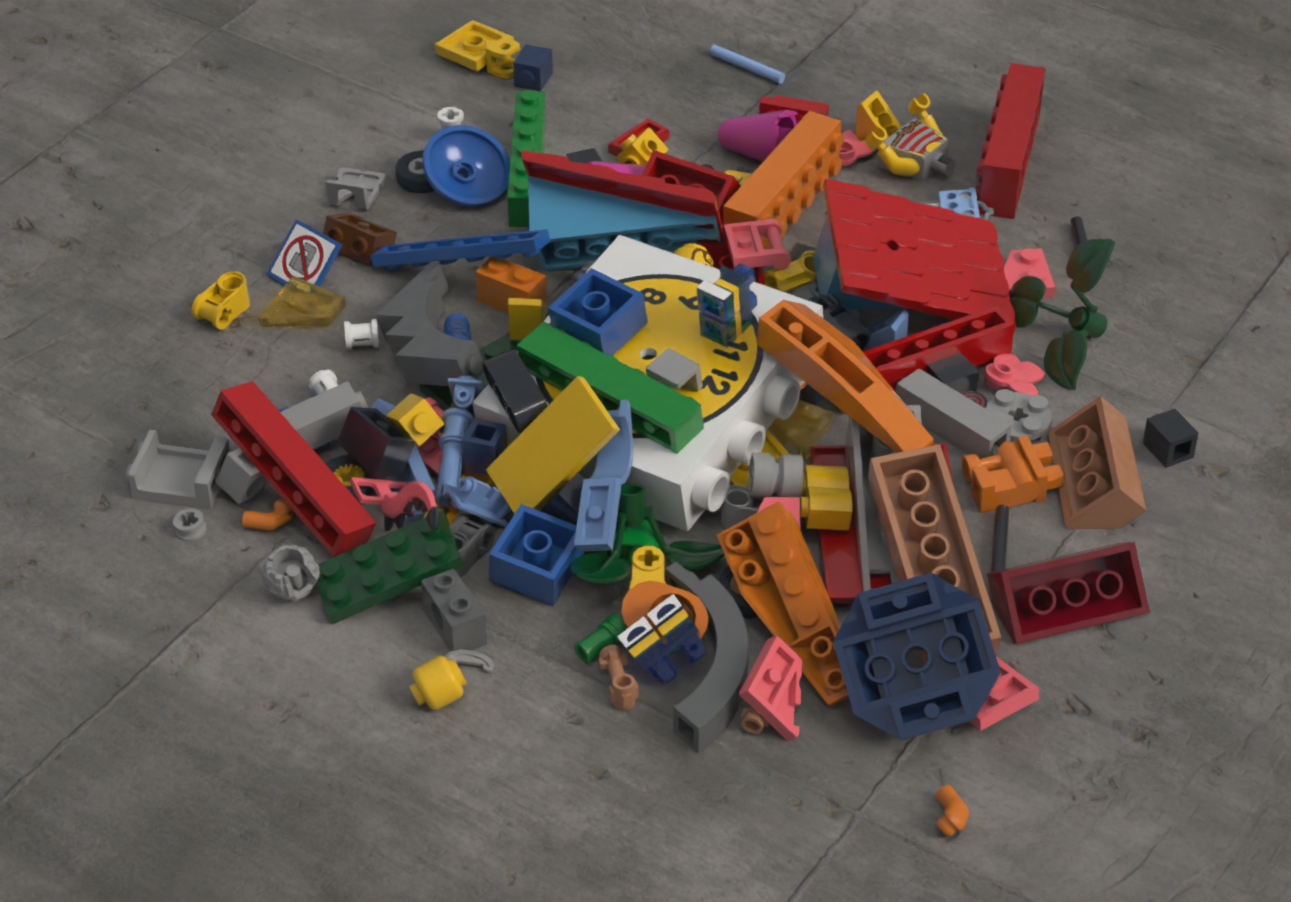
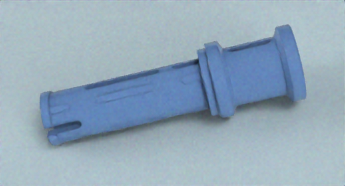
[435,408,473,508]

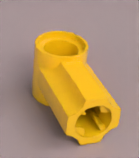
[764,251,816,293]

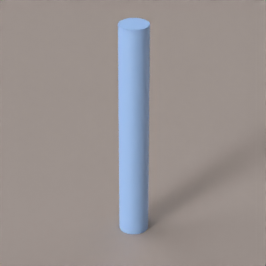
[710,44,785,84]

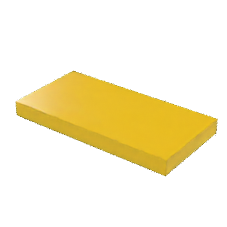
[486,376,620,514]

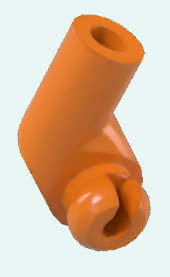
[242,499,294,531]
[936,784,969,836]

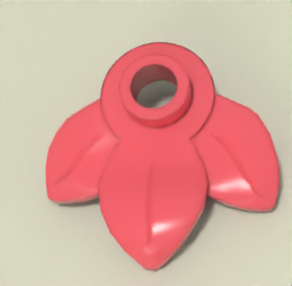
[840,130,876,167]
[984,354,1045,396]

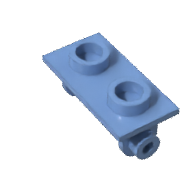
[448,376,484,418]
[445,476,512,527]

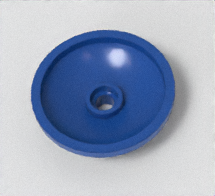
[422,125,510,207]

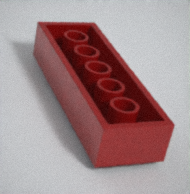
[976,63,1046,219]

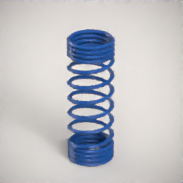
[444,313,471,340]

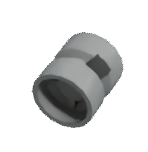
[748,452,803,498]

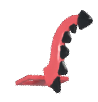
[350,477,439,531]

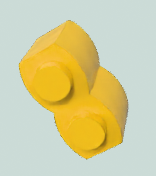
[800,465,852,531]

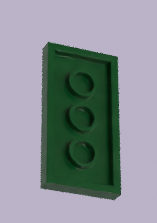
[317,509,464,624]

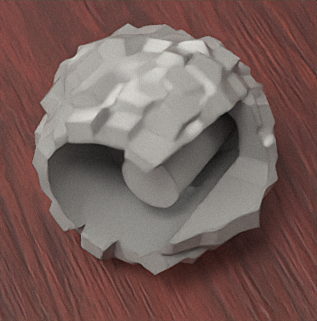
[261,545,320,601]

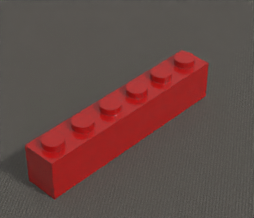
[839,306,1015,413]
[211,381,377,557]

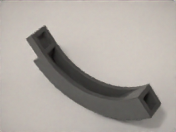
[665,562,749,753]

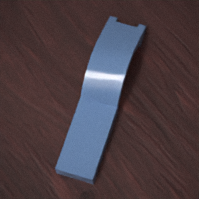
[574,399,633,552]

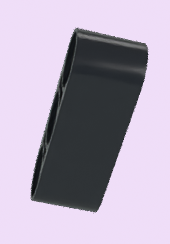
[482,349,548,434]

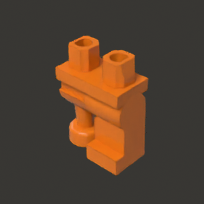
[961,435,1063,513]

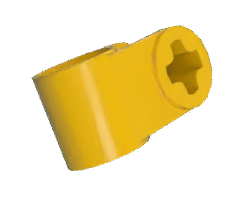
[191,272,250,330]
[630,546,666,589]

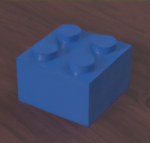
[548,268,648,356]
[489,504,584,606]

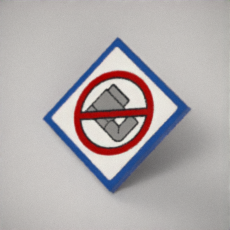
[266,219,343,300]

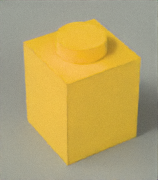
[386,393,444,446]

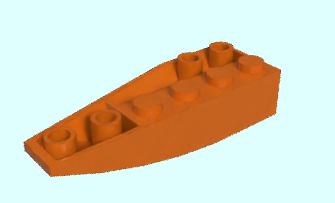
[757,300,934,453]
[717,501,849,707]

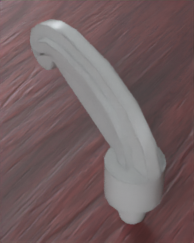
[445,649,494,673]

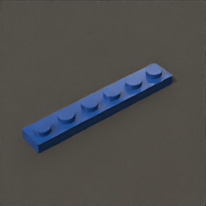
[370,229,550,270]

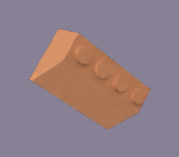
[1048,396,1146,529]

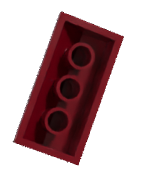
[987,542,1150,644]

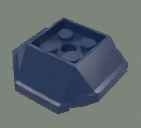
[833,573,1001,741]

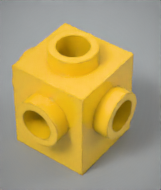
[615,127,669,165]

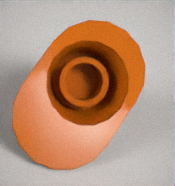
[621,581,709,649]

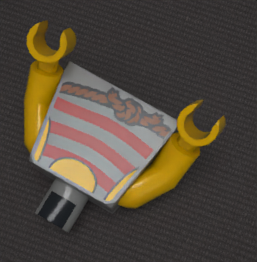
[865,93,956,181]

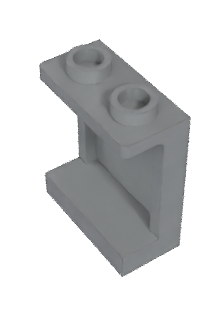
[126,430,230,509]

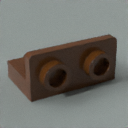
[323,212,397,265]

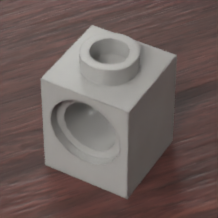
[216,448,267,504]

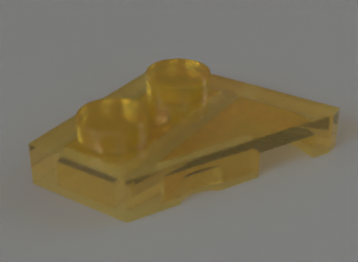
[258,276,347,327]
[768,400,835,460]

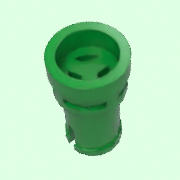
[574,614,630,663]

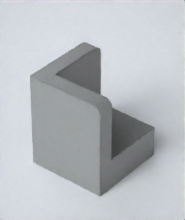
[646,348,703,392]

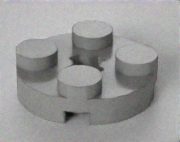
[985,389,1052,443]

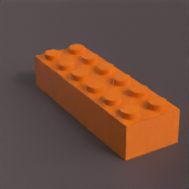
[723,111,844,250]

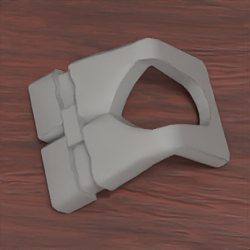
[326,167,386,210]

